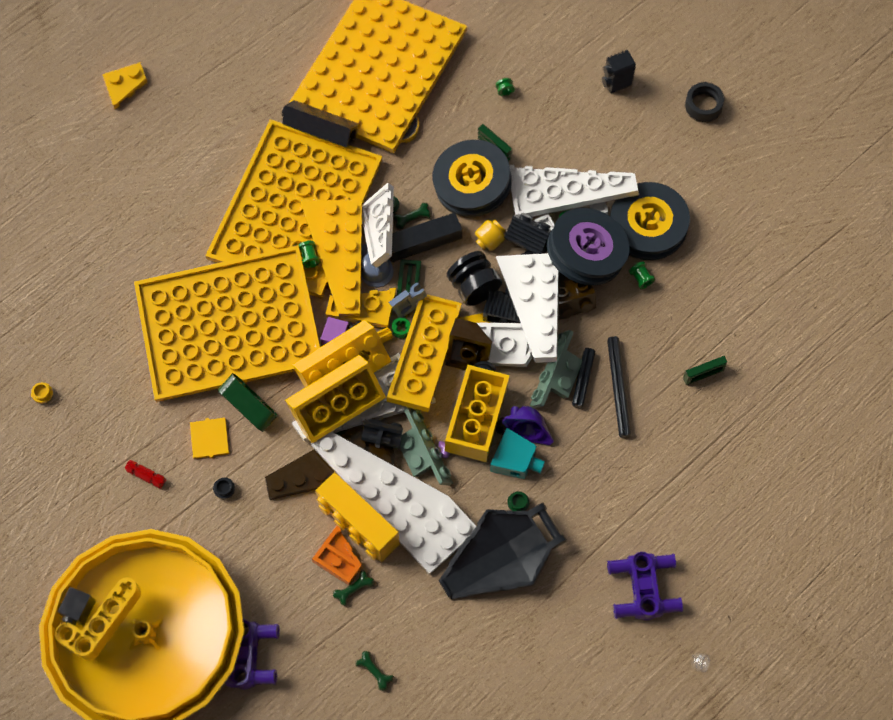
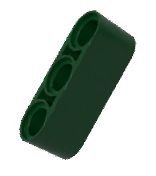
[218,373,278,432]

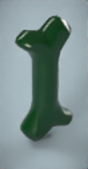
[394,202,431,229]
[333,570,374,606]
[355,651,394,691]

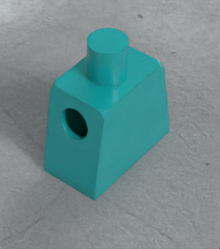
[490,428,545,479]

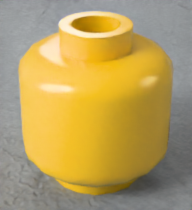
[475,220,506,251]

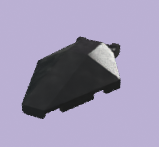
[438,503,567,599]

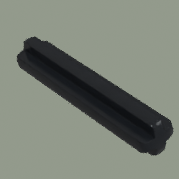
[572,348,596,408]

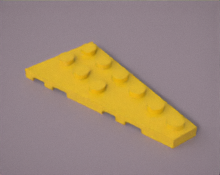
[300,200,362,317]

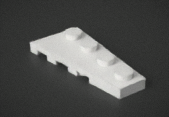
[362,183,394,268]

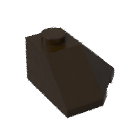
[445,318,492,370]

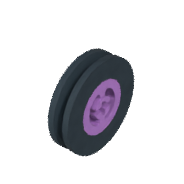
[547,208,630,285]

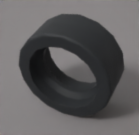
[685,82,725,122]

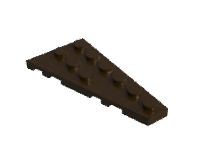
[265,418,398,500]

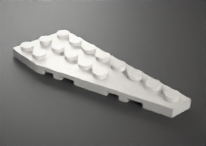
[311,432,476,575]

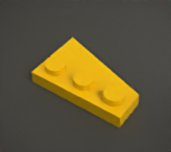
[326,288,397,328]

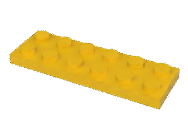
[386,294,462,412]

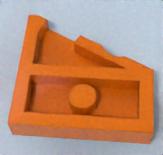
[312,526,362,586]

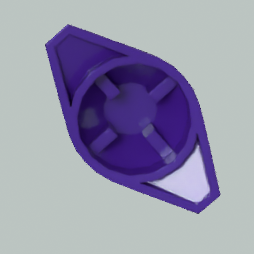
[502,406,554,445]

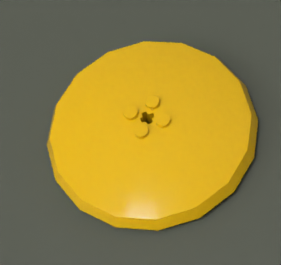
[39,529,244,720]

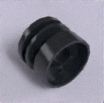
[446,251,502,306]

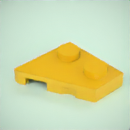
[102,62,147,109]

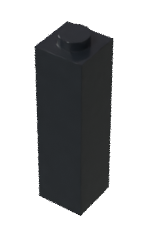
[282,100,359,148]
[391,212,462,262]

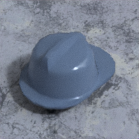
[361,244,393,288]

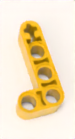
[55,578,141,661]

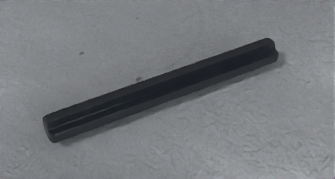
[607,336,631,438]

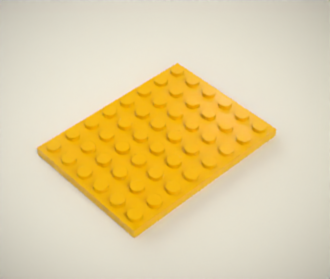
[289,0,467,153]
[205,119,383,299]
[134,245,320,402]

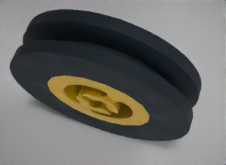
[432,140,512,217]
[610,182,690,260]

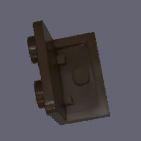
[558,272,596,320]

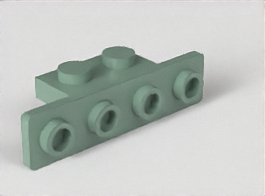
[530,330,582,408]
[400,407,453,486]

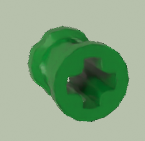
[299,240,320,268]
[629,261,655,289]

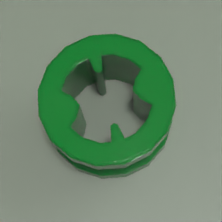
[495,78,515,96]
[392,317,411,339]

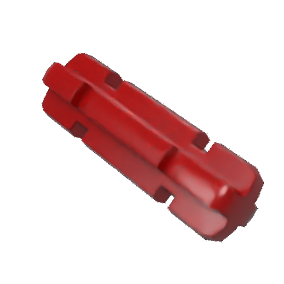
[125,460,166,488]

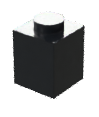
[58,587,96,626]

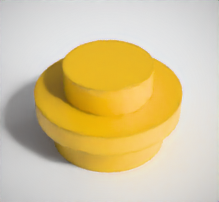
[31,382,53,404]

